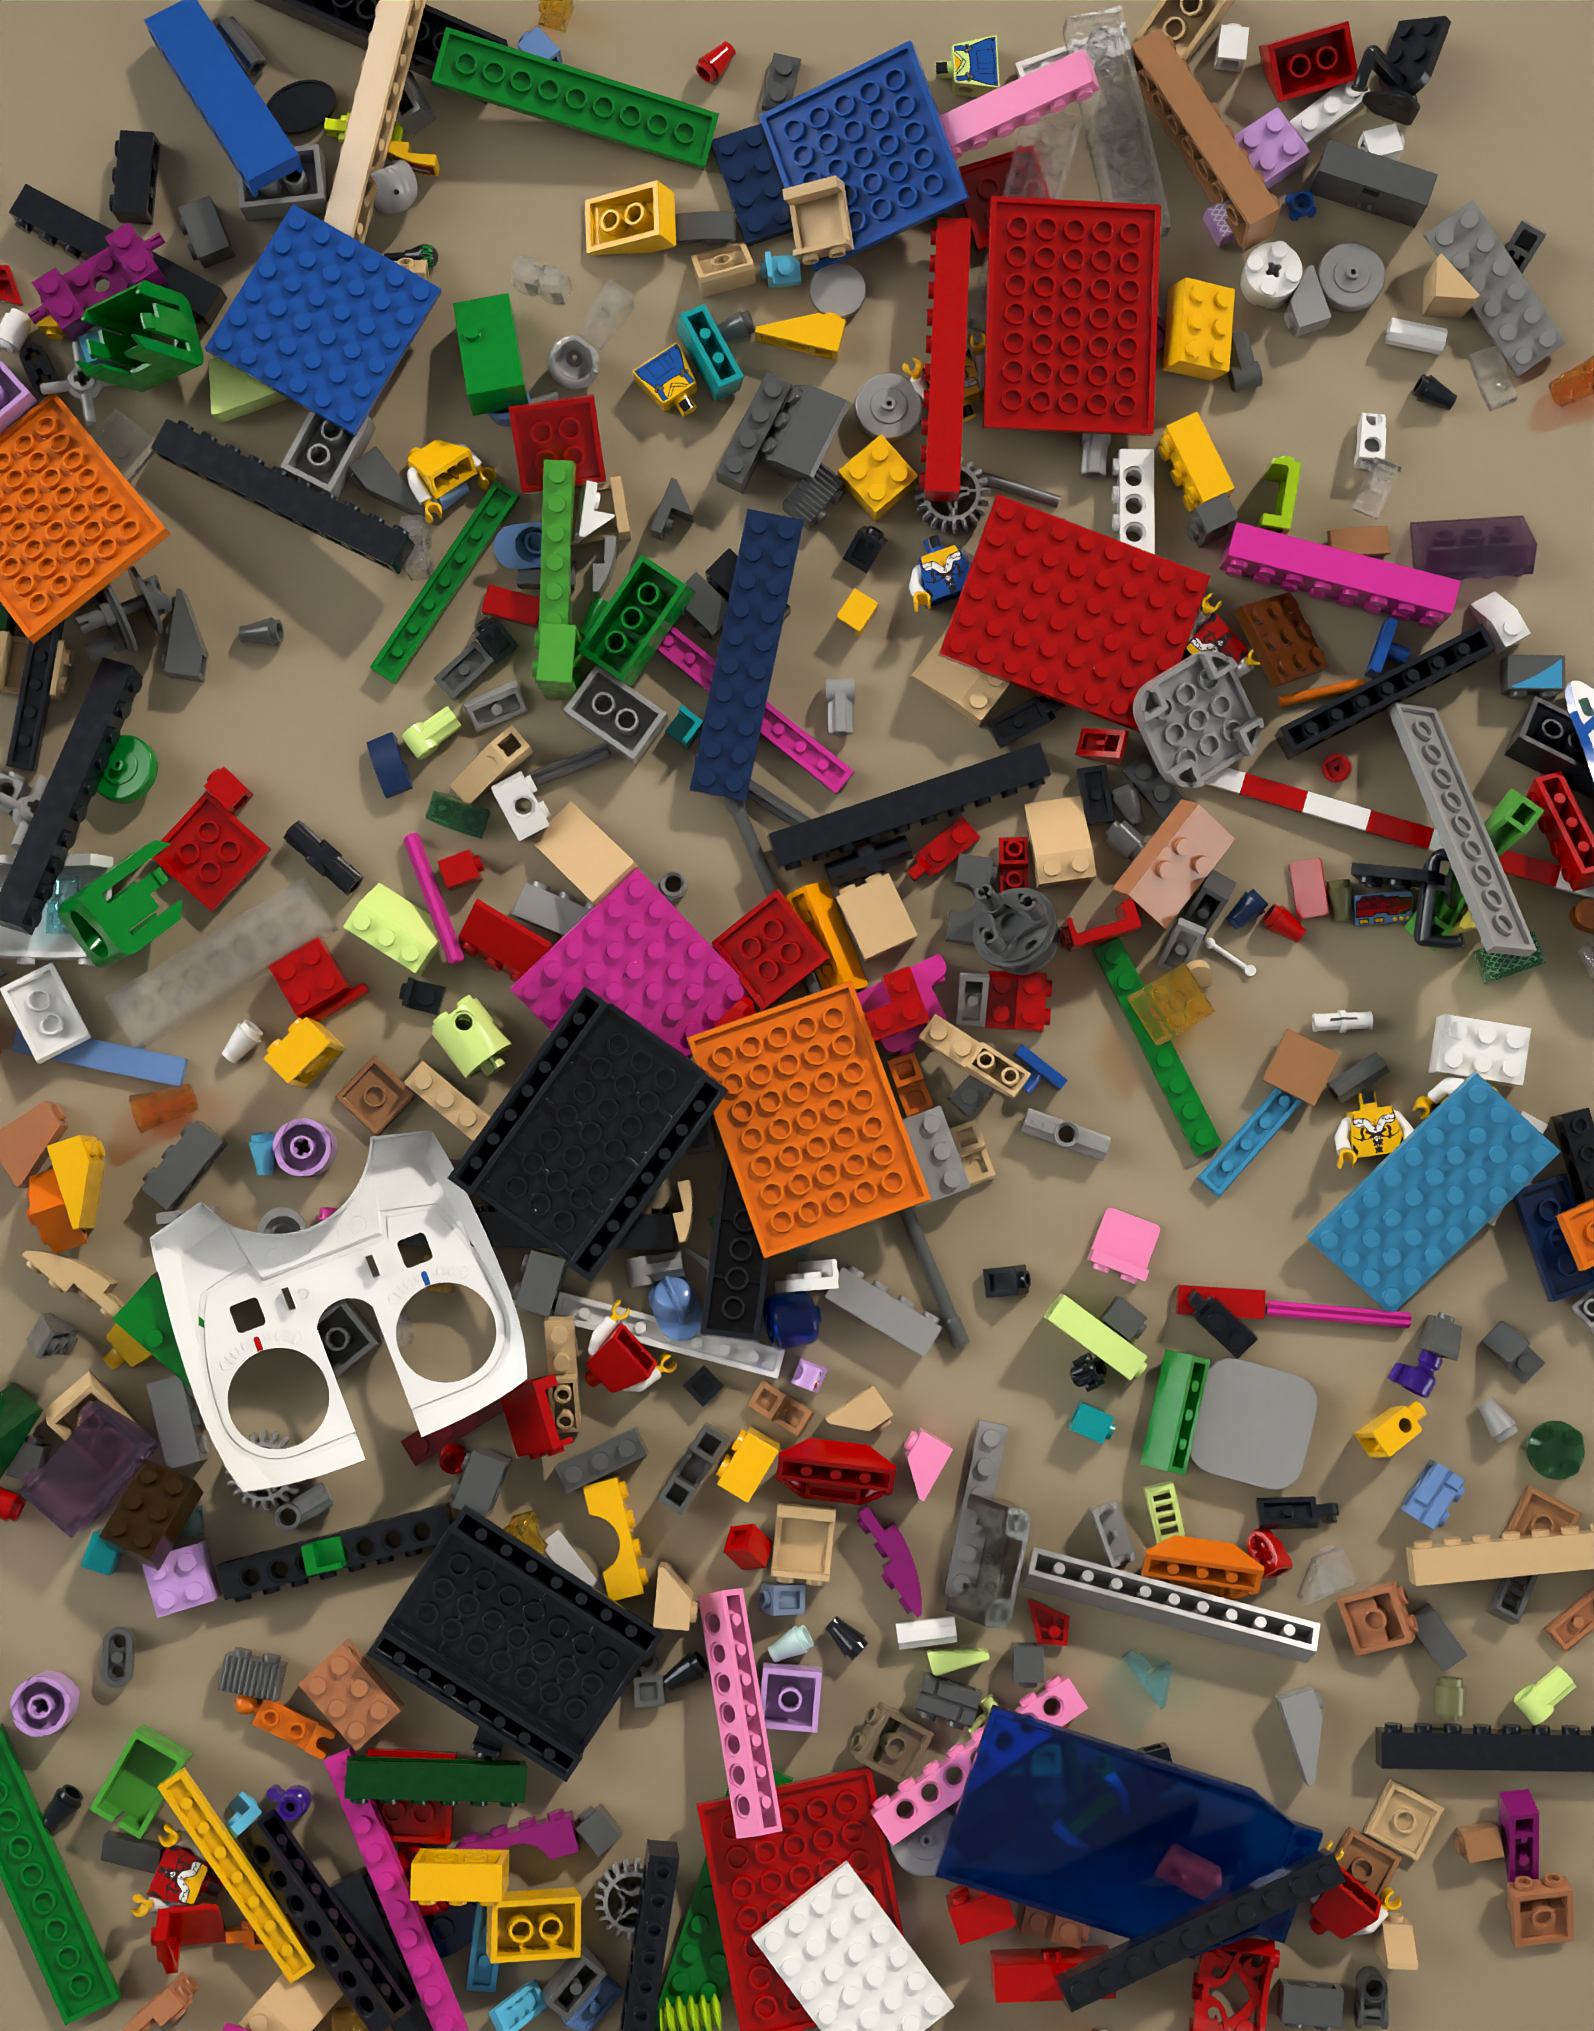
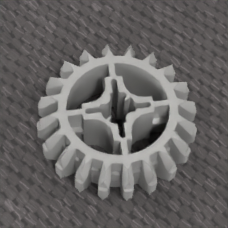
[914,457,990,534]
[225,1430,304,1511]
[594,1857,674,1941]

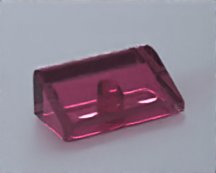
[1155,1844,1222,1900]

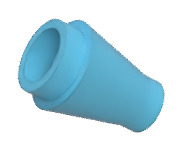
[248,1132,275,1175]

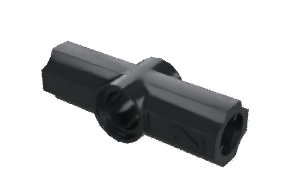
[283,820,364,896]
[824,835,914,888]

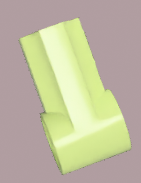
[401,706,462,760]
[1513,1666,1576,1725]

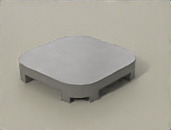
[1133,651,1265,788]
[1190,1357,1318,1490]

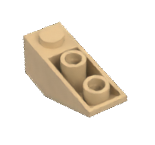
[450,725,534,807]

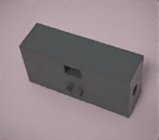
[1309,139,1438,228]

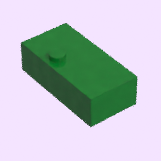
[453,293,529,416]
[577,554,696,687]
[112,1272,204,1389]

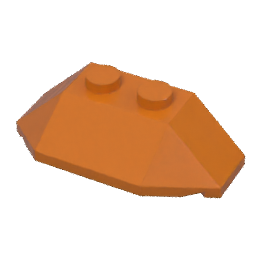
[1141,1535,1264,1600]

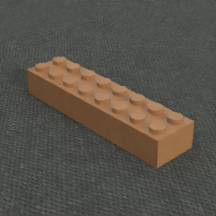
[1127,28,1280,252]

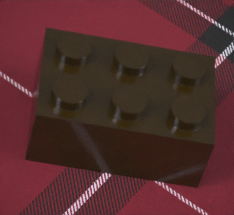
[99,1459,204,1571]

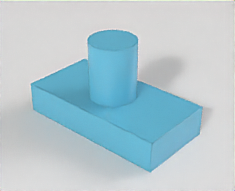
[488,1979,548,2031]

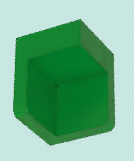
[301,1536,347,1576]

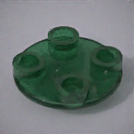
[1526,1421,1585,1480]

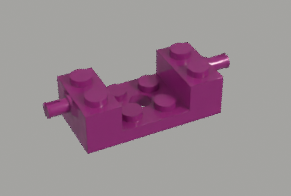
[28,222,167,341]

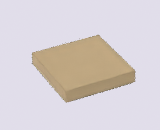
[1363,1779,1445,1862]

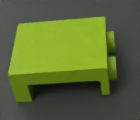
[1255,456,1302,535]

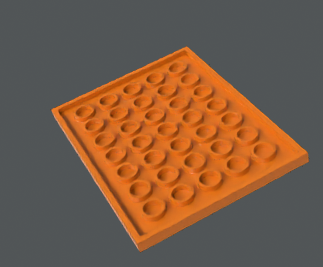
[0,393,171,644]
[687,980,931,1259]

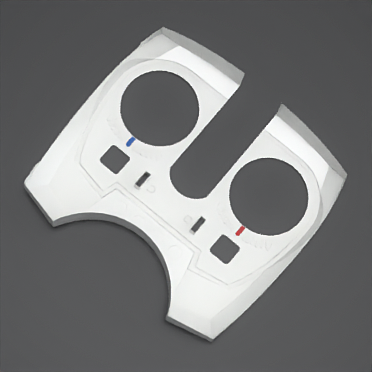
[150,1130,527,1492]

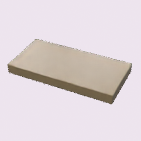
[530,801,639,906]

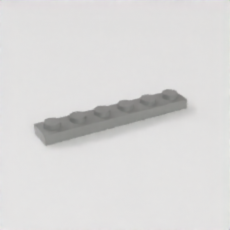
[944,1420,1008,1600]

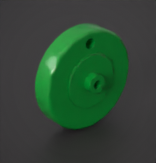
[97,735,158,804]

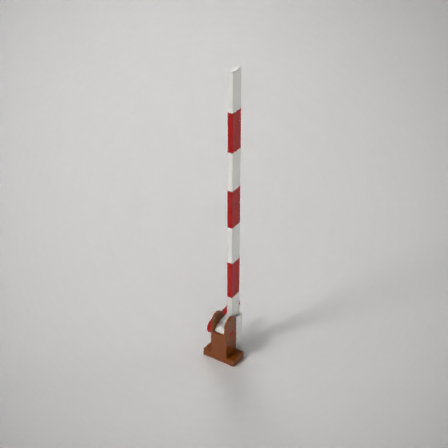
[1204,767,1594,934]

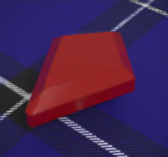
[0,265,23,306]
[1027,1598,1070,1646]

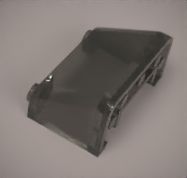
[946,1494,1031,1629]

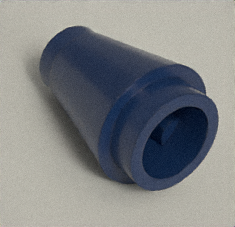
[1225,889,1268,930]

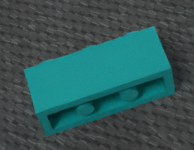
[676,304,744,401]

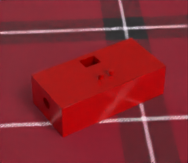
[990,1945,1116,2003]

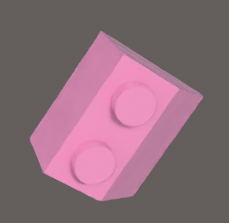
[904,1427,953,1501]

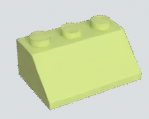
[343,883,441,976]

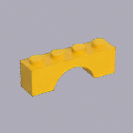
[583,1475,649,1601]

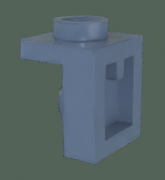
[758,1582,806,1616]

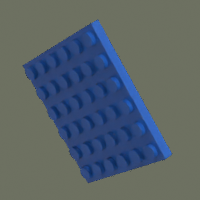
[759,40,970,272]
[205,204,442,436]

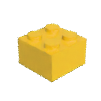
[838,434,919,522]

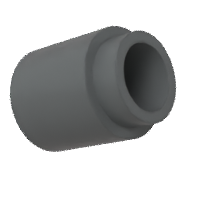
[1105,820,1147,862]

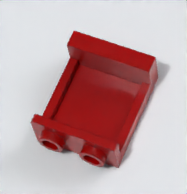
[1059,899,1142,952]
[500,1374,574,1460]

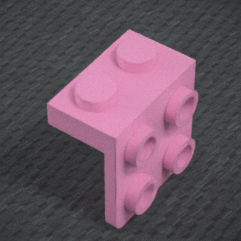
[1087,1208,1160,1285]

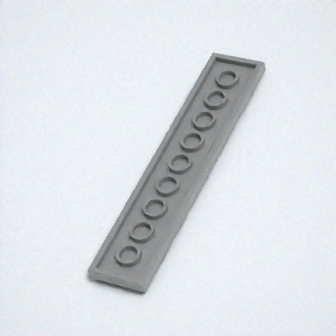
[1387,702,1537,956]

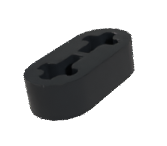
[19,343,59,397]

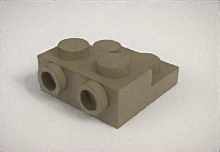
[850,1701,934,1783]

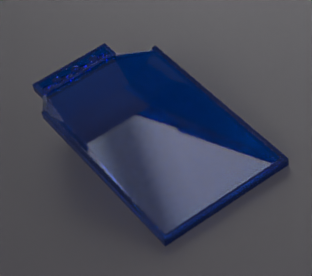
[935,1704,1323,1960]

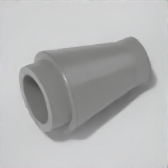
[1478,1398,1518,1443]

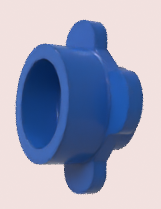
[1285,190,1316,221]

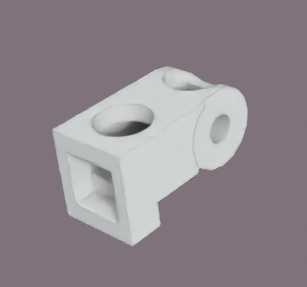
[1353,412,1386,470]

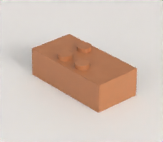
[1112,799,1235,929]

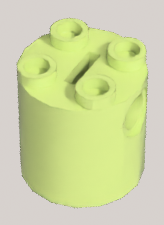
[431,995,512,1079]

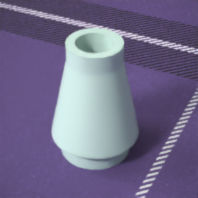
[768,1625,814,1663]

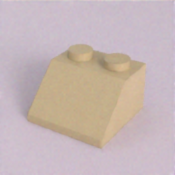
[653,1560,699,1631]

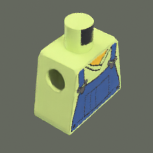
[935,35,1000,97]

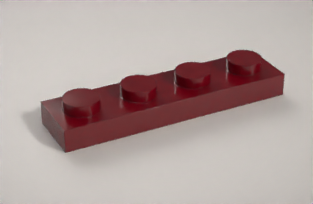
[401,1399,504,1466]

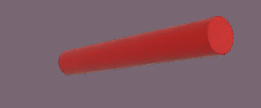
[302,982,370,1022]

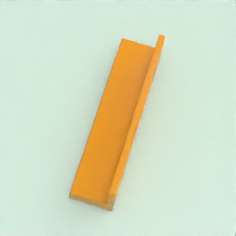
[786,881,868,990]

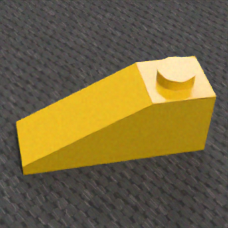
[755,312,846,361]

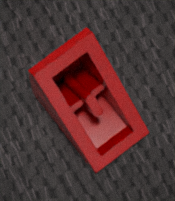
[1075,727,1129,767]

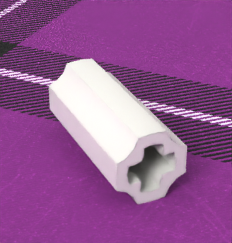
[1385,318,1448,355]
[896,1616,957,1650]

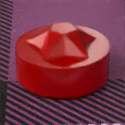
[1322,754,1352,783]
[439,1444,468,1474]

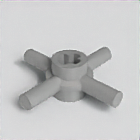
[40,341,114,426]
[0,776,49,850]

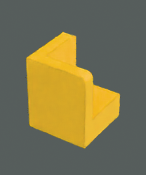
[837,588,879,637]

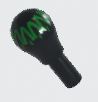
[384,244,439,269]

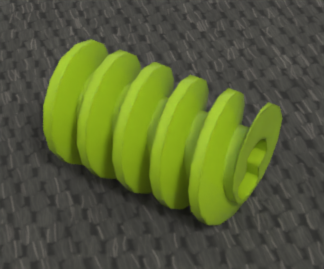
[660,1994,722,2031]

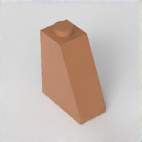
[0,1101,68,1188]

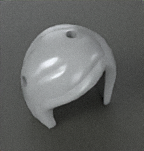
[370,160,418,214]
[547,335,600,390]

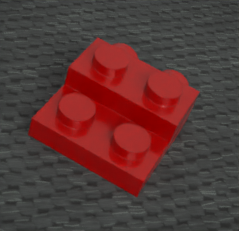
[985,970,1052,1032]

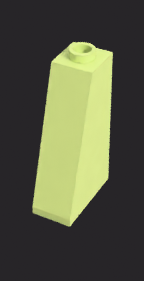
[208,359,288,423]
[1043,1294,1147,1380]

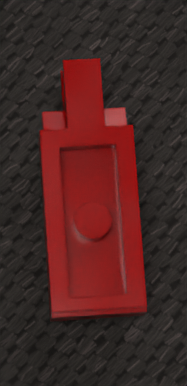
[907,816,981,882]

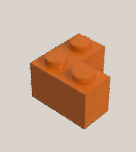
[26,1168,87,1254]

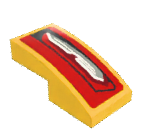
[386,141,440,177]

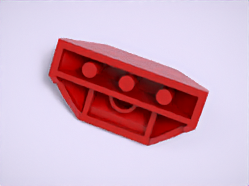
[776,1438,896,1505]

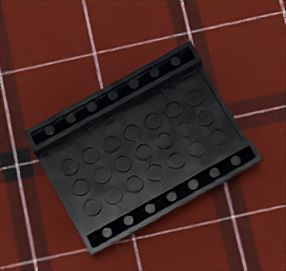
[447,986,729,1282]
[367,1505,665,1782]

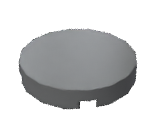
[810,263,866,319]

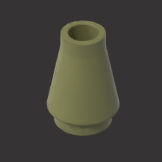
[1326,879,1353,921]

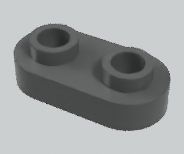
[101,1626,135,1688]

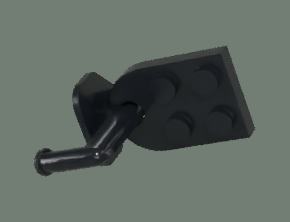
[1351,16,1451,125]
[1351,848,1466,950]

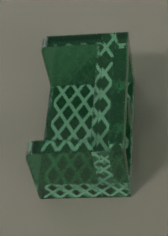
[1473,930,1546,984]

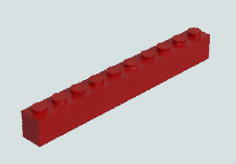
[919,217,971,501]

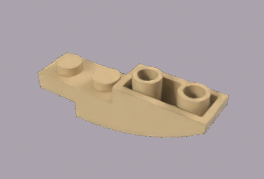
[919,1014,1031,1099]
[22,1250,125,1321]
[544,1315,581,1433]

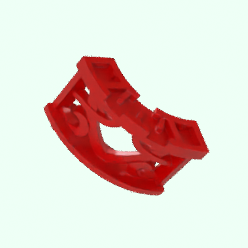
[1188,1935,1280,2031]

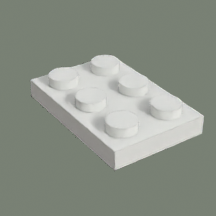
[0,962,92,1064]

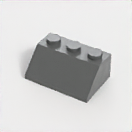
[758,385,850,479]

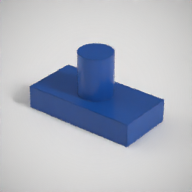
[1364,616,1411,679]
[1013,1044,1068,1094]

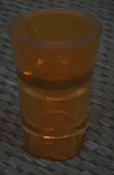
[1549,355,1594,407]
[129,1083,198,1134]

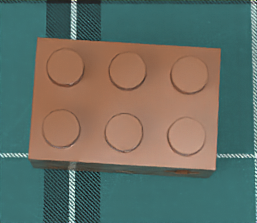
[298,1639,406,1751]

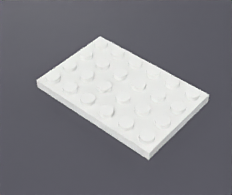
[752,1860,955,2031]

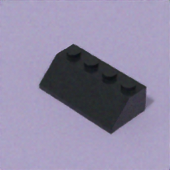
[1504,695,1594,800]

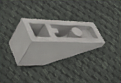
[1275,1684,1324,1787]

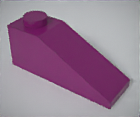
[1499,1789,1539,1882]

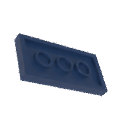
[711,123,793,247]
[1512,1173,1594,1302]

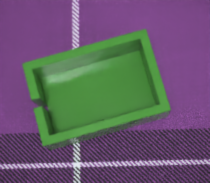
[532,623,583,700]
[89,1724,194,1839]

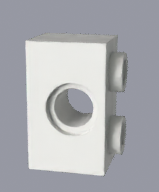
[491,771,551,841]

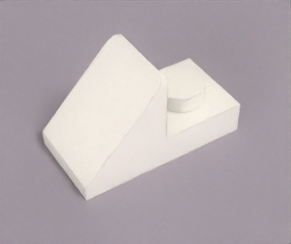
[573,481,615,543]

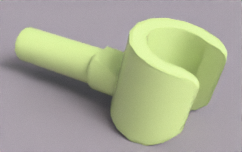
[968,1694,999,1734]

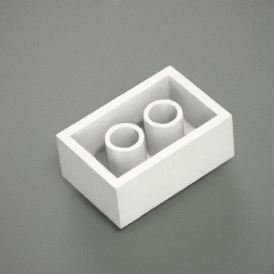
[1428,1014,1531,1087]

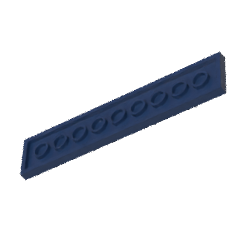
[690,509,804,802]

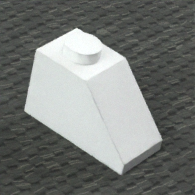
[1469,591,1531,654]

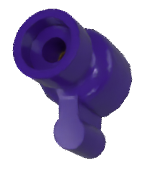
[1388,1350,1443,1399]
[266,1784,312,1821]

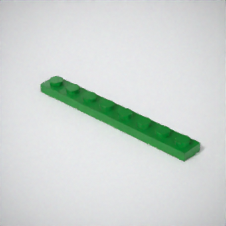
[370,480,520,685]
[1093,937,1222,1157]

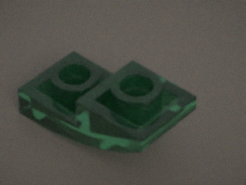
[425,790,490,839]

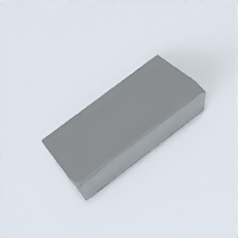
[463,680,528,733]

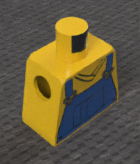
[632,342,697,417]

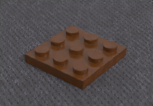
[1234,592,1329,688]

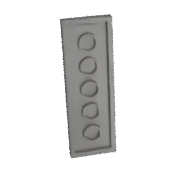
[1423,200,1567,377]

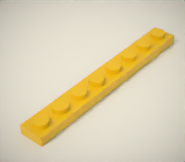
[157,1767,317,1983]

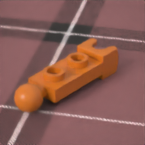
[234,1694,339,1760]

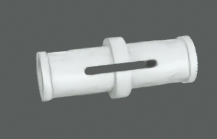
[1312,1010,1373,1033]

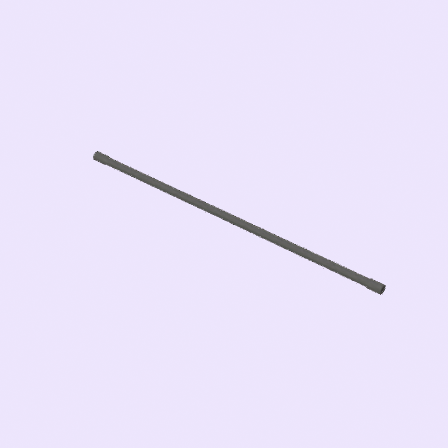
[724,798,970,1348]

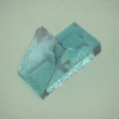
[46,876,80,934]
[1122,1649,1172,1710]

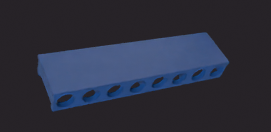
[144,0,304,197]

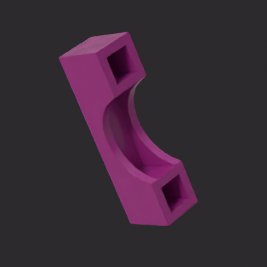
[455,1809,581,1860]

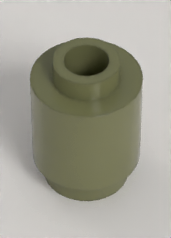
[1435,1676,1466,1721]

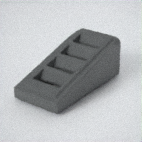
[1487,1574,1539,1625]

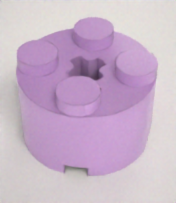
[273,1118,337,1177]
[10,1671,80,1737]

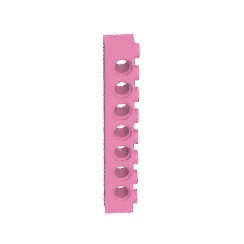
[698,1588,783,1839]
[870,1675,1088,1846]

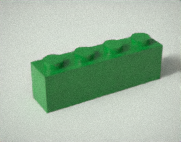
[1140,1349,1210,1475]

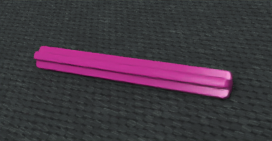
[403,833,464,965]
[1266,1300,1411,1328]

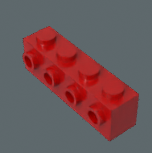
[1526,771,1594,892]

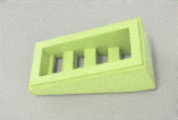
[1143,1481,1185,1544]
[926,1648,990,1676]

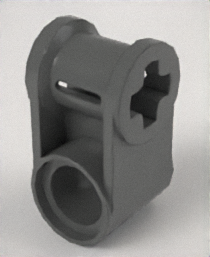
[1353,1966,1389,2029]

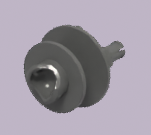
[71,566,172,661]
[973,883,1060,975]

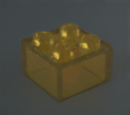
[1127,962,1215,1046]

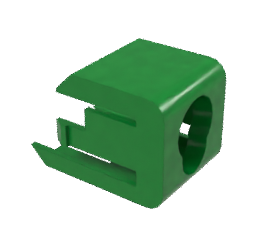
[75,280,204,392]
[57,840,183,968]

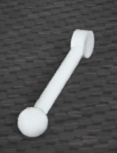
[1204,938,1256,976]

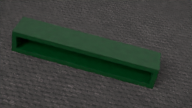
[344,1756,527,1807]

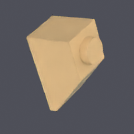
[825,1384,893,1432]
[1375,1912,1418,1970]

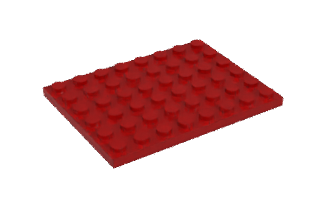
[982,196,1161,436]
[938,494,1211,733]
[696,1766,904,2031]

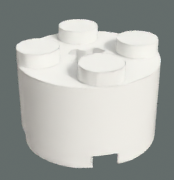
[1240,241,1302,309]

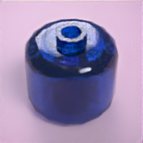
[763,1291,822,1351]

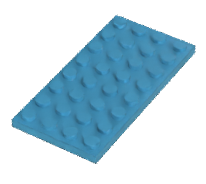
[1307,1071,1561,1312]

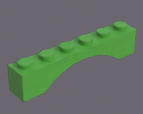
[539,460,576,631]
[1404,788,1544,951]

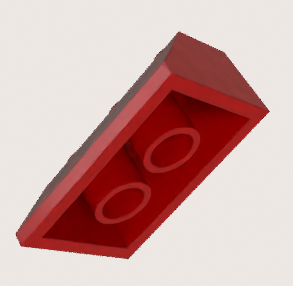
[1258,21,1358,103]
[459,899,552,983]

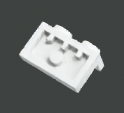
[775,1259,839,1293]

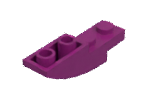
[857,1504,922,1618]

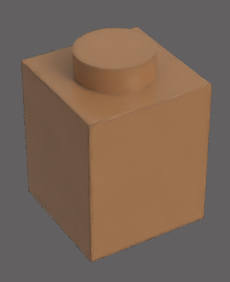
[1454,1820,1504,1864]

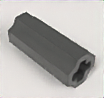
[215,16,267,77]
[1326,1052,1390,1104]

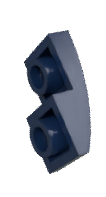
[366,732,413,799]

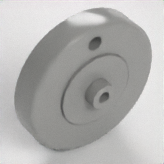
[1316,242,1386,312]
[855,373,923,443]
[890,1805,960,1877]

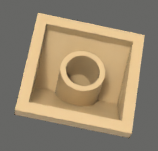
[690,241,756,298]
[1422,253,1480,319]

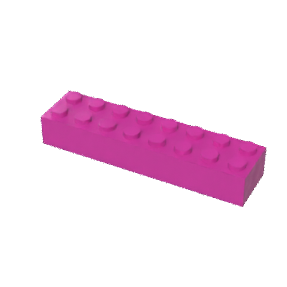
[1219,522,1461,629]

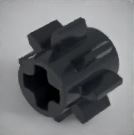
[1070,1353,1107,1392]

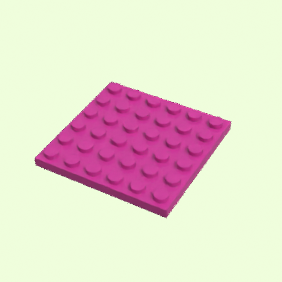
[510,868,750,1056]

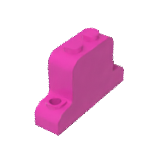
[857,953,947,1056]

